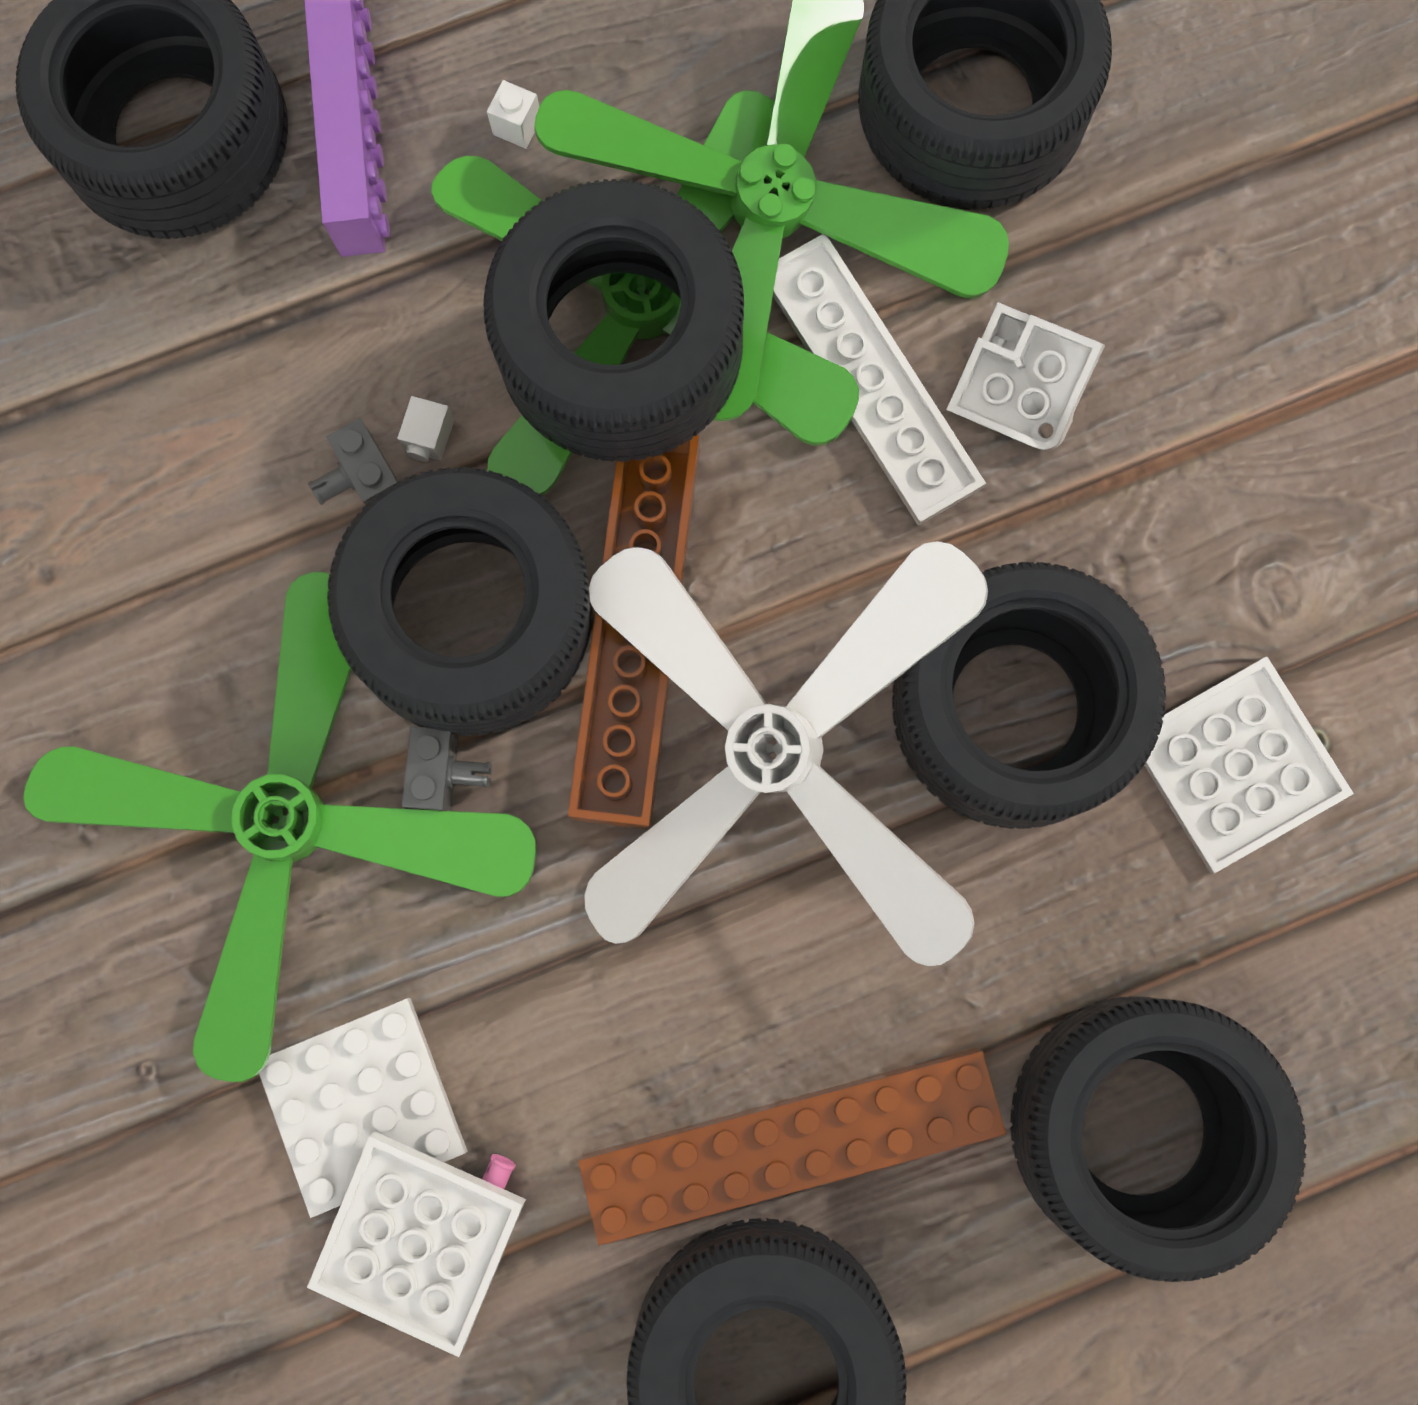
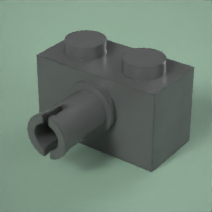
[308,418,398,505]
[402,727,492,811]

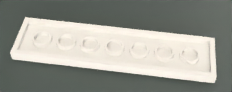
[773,234,986,526]

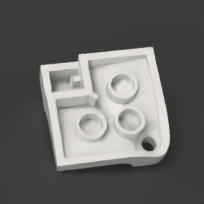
[947,302,1105,450]

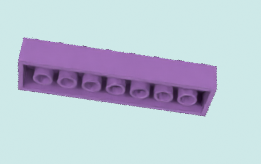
[304,0,390,257]

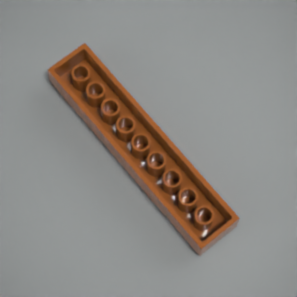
[568,435,700,830]
[578,1048,1006,1246]

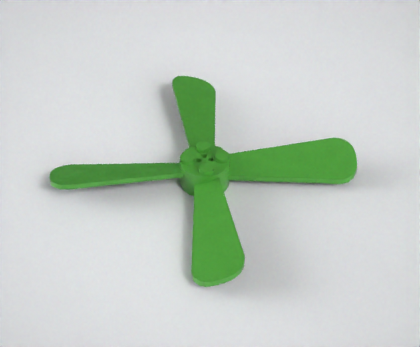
[534,0,1009,421]
[431,90,859,496]
[23,572,536,1082]

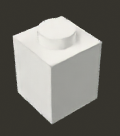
[487,80,539,149]
[397,396,455,462]

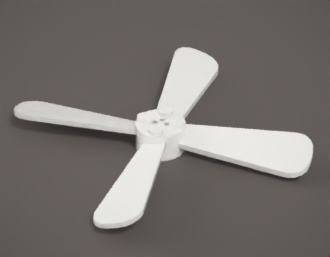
[584,541,988,966]

